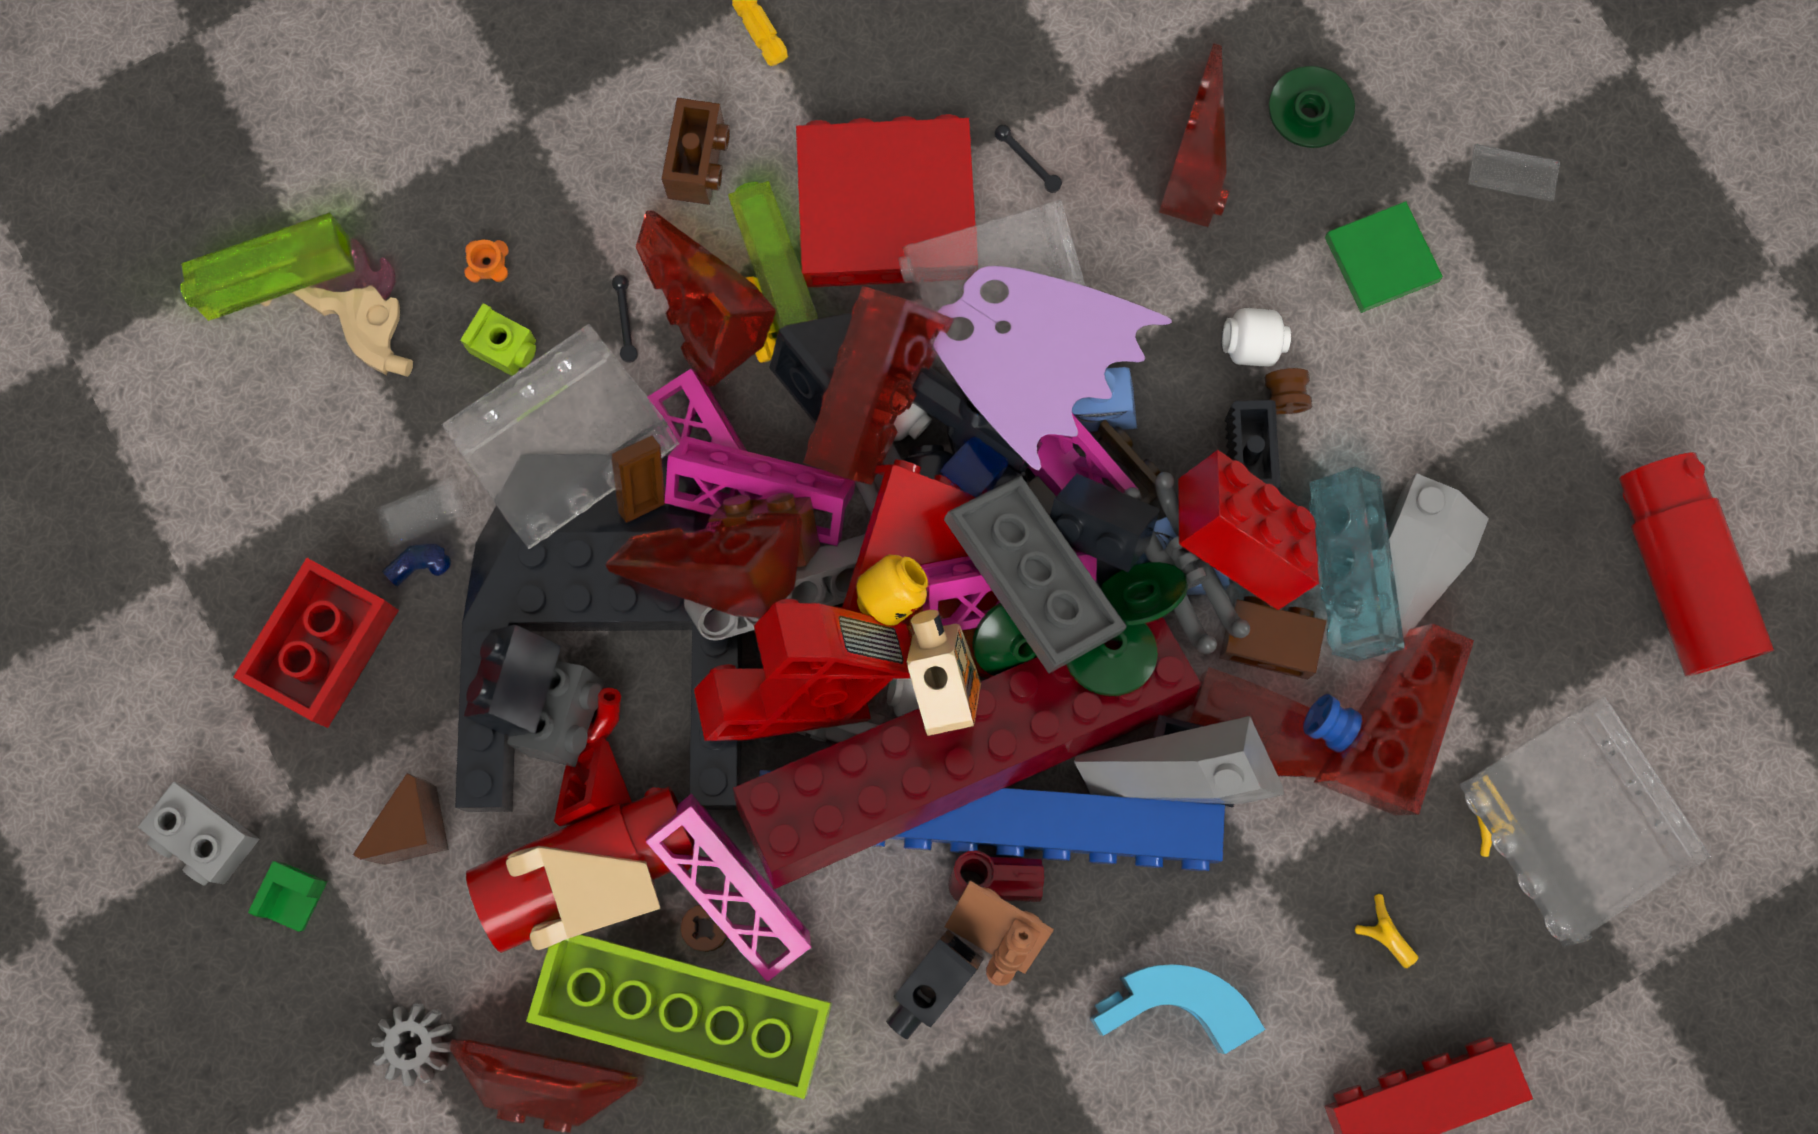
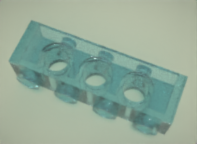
[1309,467,1405,662]

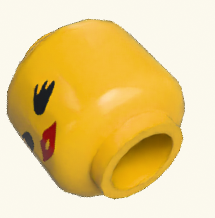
[856,554,928,626]

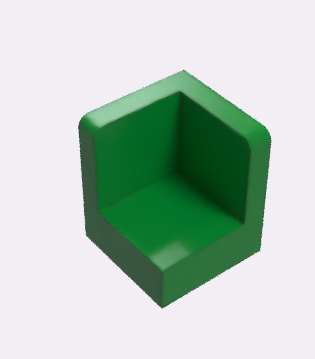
[248,861,328,932]

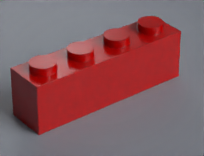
[1324,1036,1533,1134]

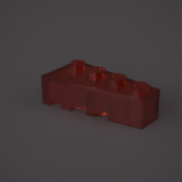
[803,286,954,485]
[1313,624,1474,816]

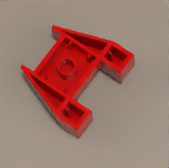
[694,599,911,741]

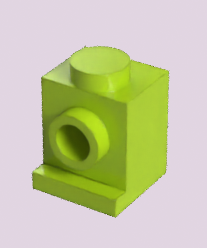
[460,303,536,377]

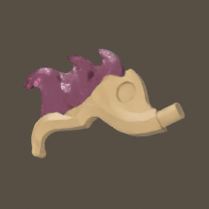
[257,222,413,377]

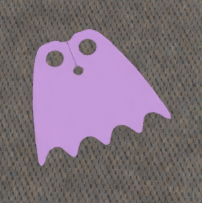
[927,266,1172,470]

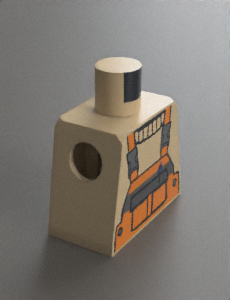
[907,610,981,736]

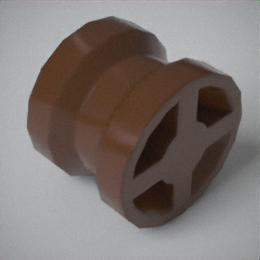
[1264,368,1312,415]
[680,905,728,952]

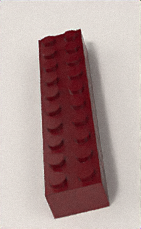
[733,617,1201,889]

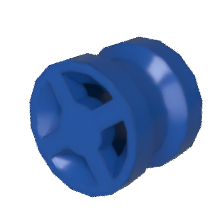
[1303,694,1362,752]

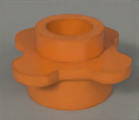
[464,239,509,283]

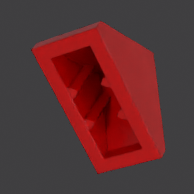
[554,737,632,827]

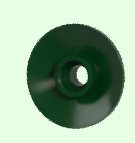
[1269,66,1355,148]
[1100,562,1188,625]
[972,603,1037,676]
[1066,623,1158,696]

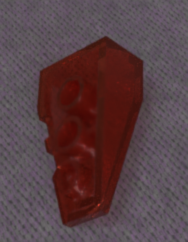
[1159,43,1230,227]
[605,513,802,618]

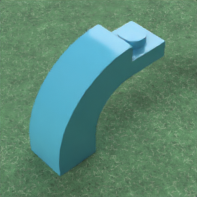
[1090,964,1266,1054]

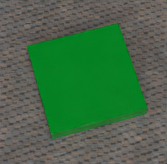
[1325,201,1443,313]

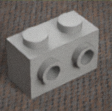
[138,782,260,885]

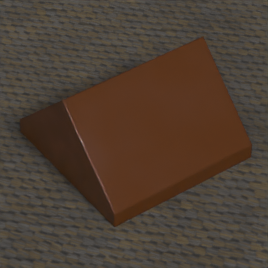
[353,773,449,865]

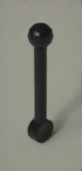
[995,125,1062,193]
[612,274,638,363]

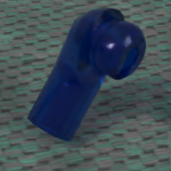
[382,544,451,587]

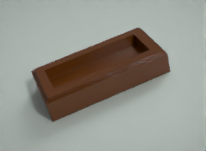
[611,435,665,522]

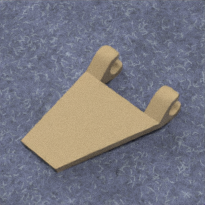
[506,846,660,950]

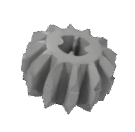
[371,1003,455,1086]

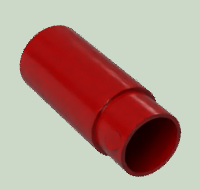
[1619,452,1774,677]
[466,786,700,953]

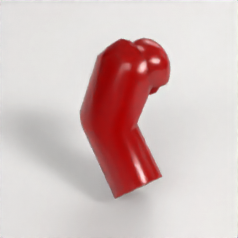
[587,688,621,745]

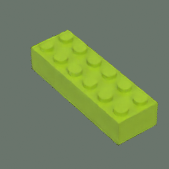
[526,934,832,1099]

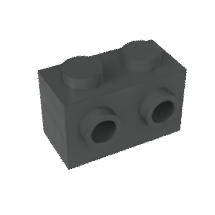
[507,661,605,767]

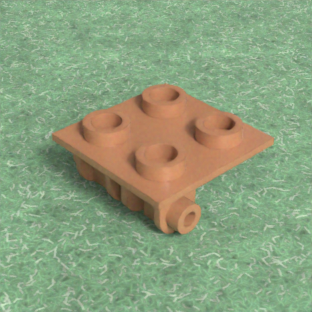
[944,881,1054,986]

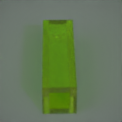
[728,181,818,337]
[180,212,355,321]

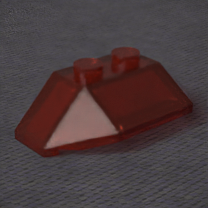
[449,1038,644,1133]

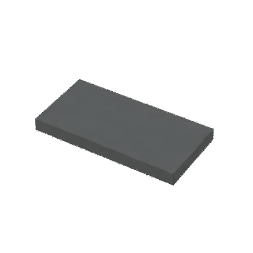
[944,476,1127,673]

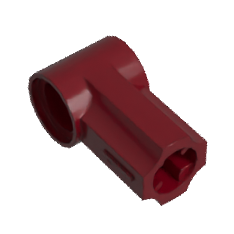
[948,850,1044,902]

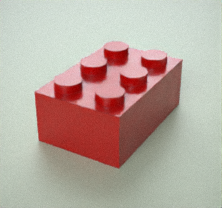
[1178,450,1319,610]
[233,558,399,728]

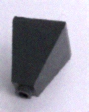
[769,308,898,433]

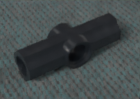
[907,366,1042,474]

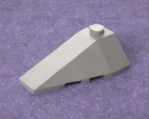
[1341,473,1489,663]
[1074,716,1284,805]

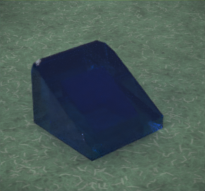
[941,437,1008,498]

